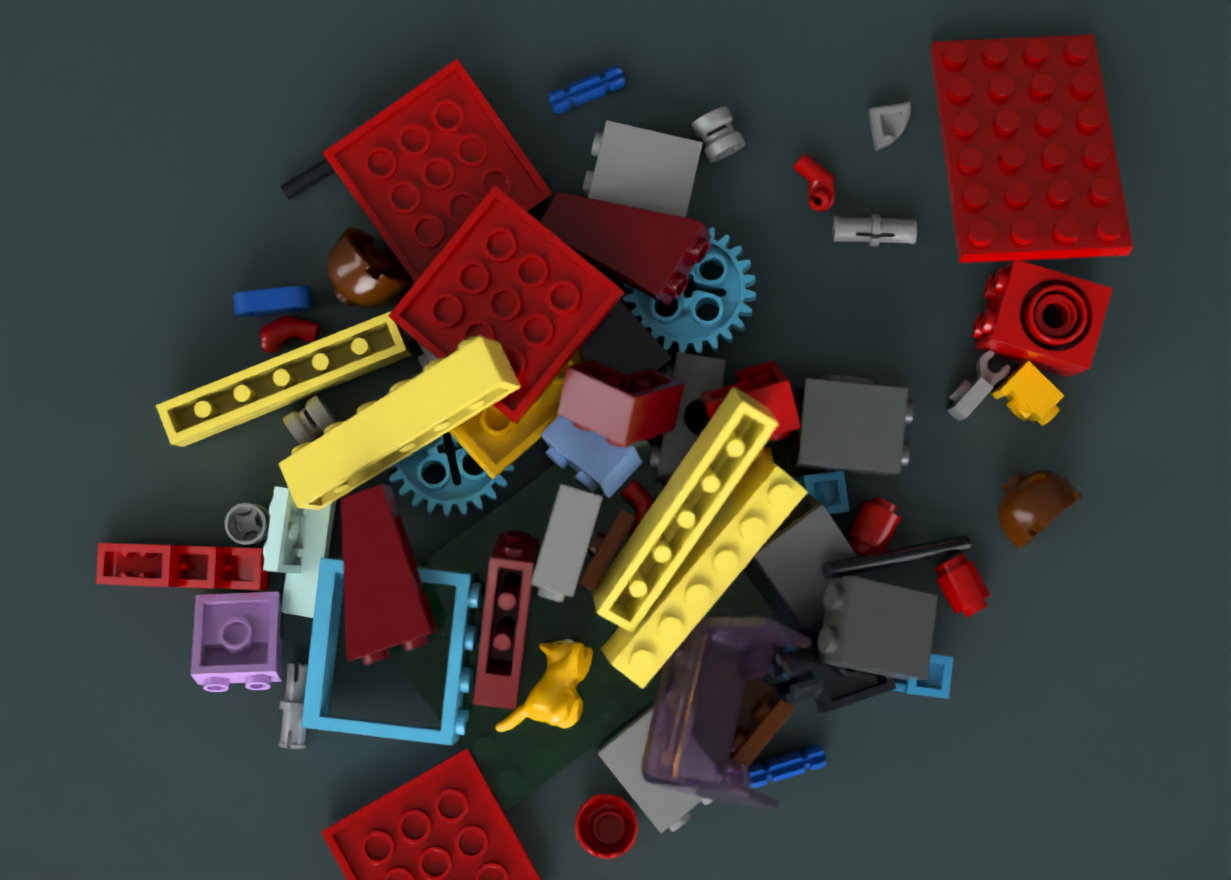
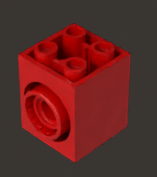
[971,260,1113,377]

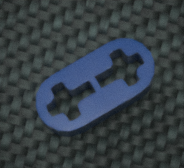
[233,286,313,317]

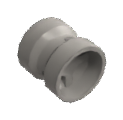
[691,106,746,162]
[283,394,338,444]
[224,503,270,545]

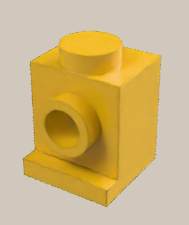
[991,361,1065,427]

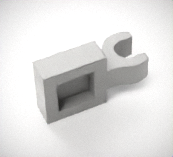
[946,350,1011,421]

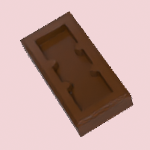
[579,509,635,590]

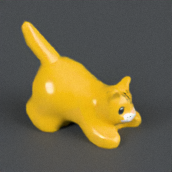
[495,638,593,732]

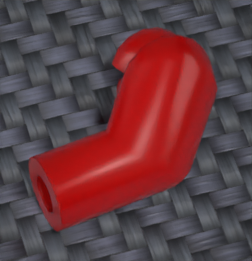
[793,153,835,212]
[259,315,321,353]

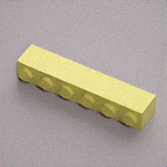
[156,311,412,447]
[278,336,521,510]
[592,386,778,633]
[601,456,807,689]

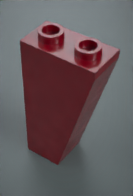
[540,192,711,307]
[341,484,439,665]
[473,530,540,710]

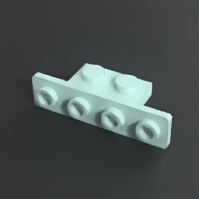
[263,487,336,618]

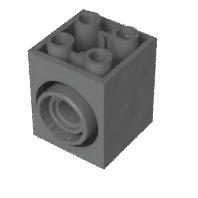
[790,375,914,476]

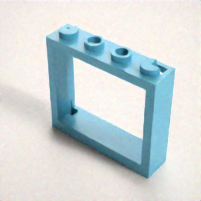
[301,557,482,745]

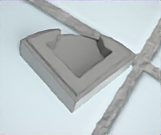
[868,102,911,151]

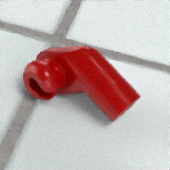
[620,479,655,535]

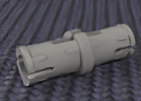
[832,213,917,247]
[279,662,308,749]

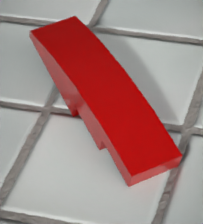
[96,543,269,590]

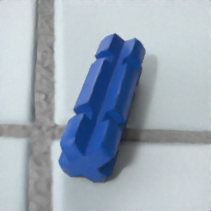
[547,65,626,114]
[745,744,827,788]

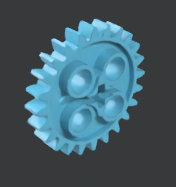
[623,227,756,356]
[389,435,515,518]

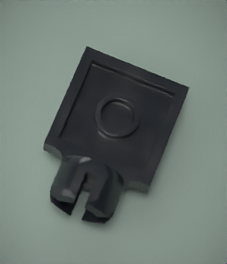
[770,622,896,712]

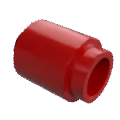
[847,496,902,555]
[934,553,991,617]

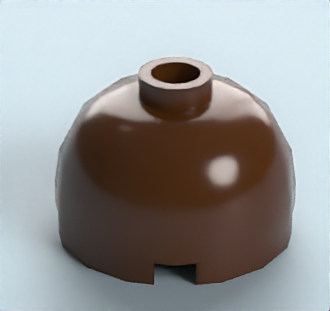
[327,228,411,308]
[997,470,1082,550]

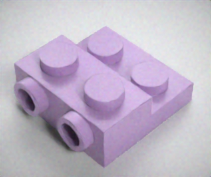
[191,591,283,692]

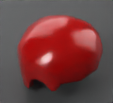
[575,793,639,859]

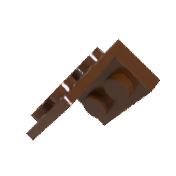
[676,652,796,774]

